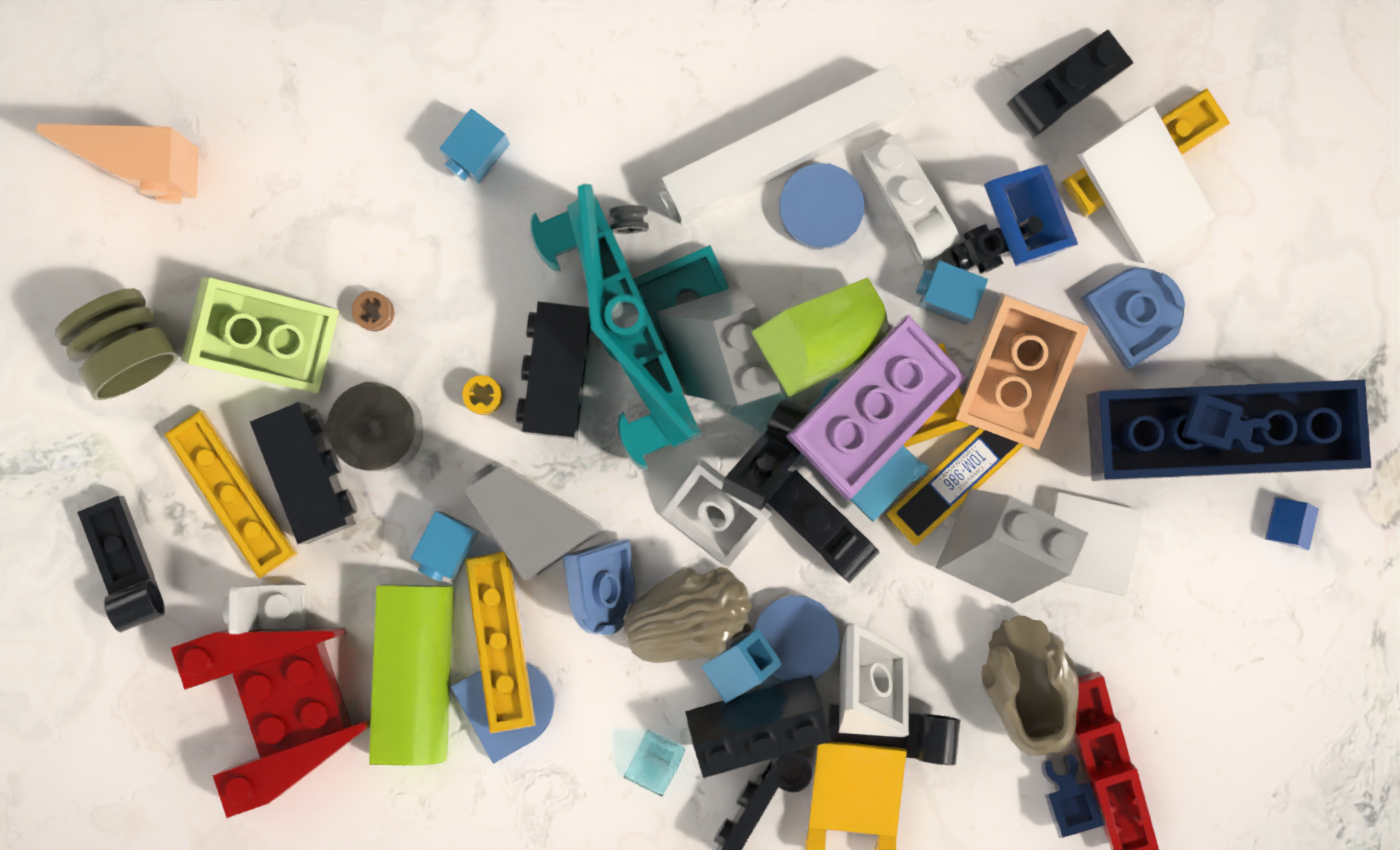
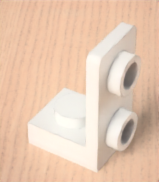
[223,585,306,634]

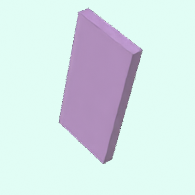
[785,315,968,500]

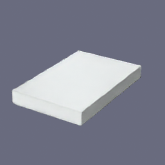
[1076,106,1216,264]

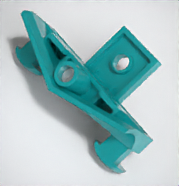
[530,183,730,471]

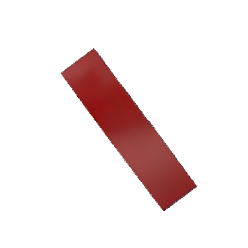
[1073,671,1159,850]

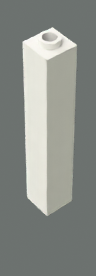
[658,63,914,225]

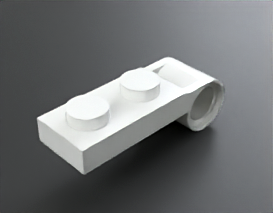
[862,132,961,264]

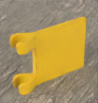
[805,741,907,850]

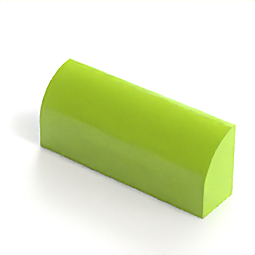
[752,277,888,396]
[369,584,454,766]

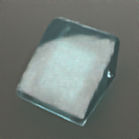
[623,730,685,797]

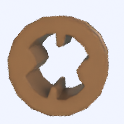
[351,291,395,332]

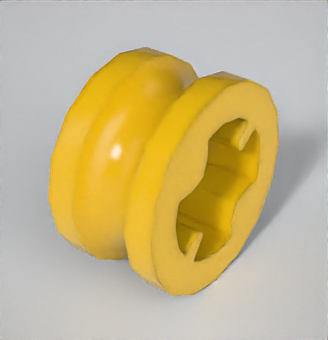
[462,375,504,415]

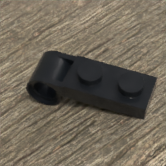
[1007,29,1134,138]
[721,399,810,511]
[767,469,880,584]
[77,496,165,633]
[827,702,961,765]
[713,750,813,850]

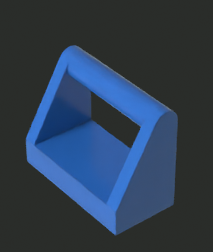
[984,165,1079,266]

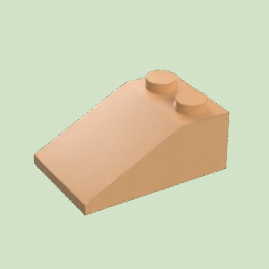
[36,124,199,204]
[956,292,1089,450]

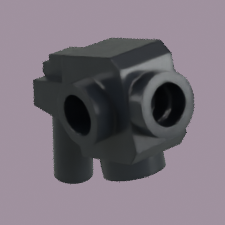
[950,216,1043,274]

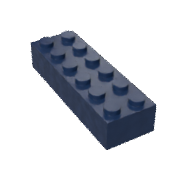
[1087,379,1371,481]

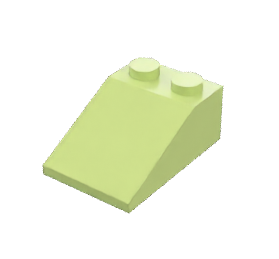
[181,276,339,394]

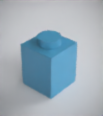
[439,108,510,184]
[915,260,988,325]
[411,511,480,582]
[701,628,783,703]

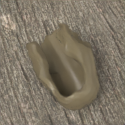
[624,567,753,663]
[981,615,1079,756]

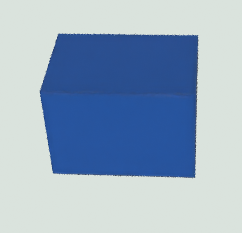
[1265,498,1319,550]

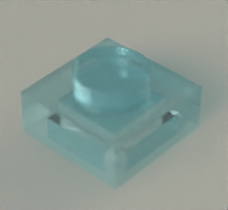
[729,392,788,433]

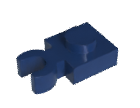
[1182,393,1271,453]
[1041,754,1104,838]

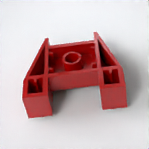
[171,628,371,819]

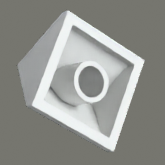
[661,460,772,567]
[839,624,909,737]

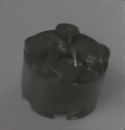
[325,382,423,472]

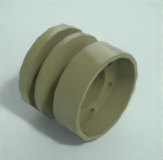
[55,288,178,401]

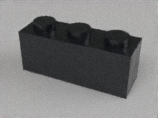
[516,301,591,440]
[250,402,357,544]
[685,675,832,778]

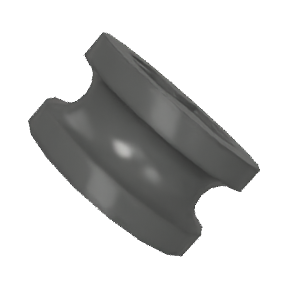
[609,205,649,234]

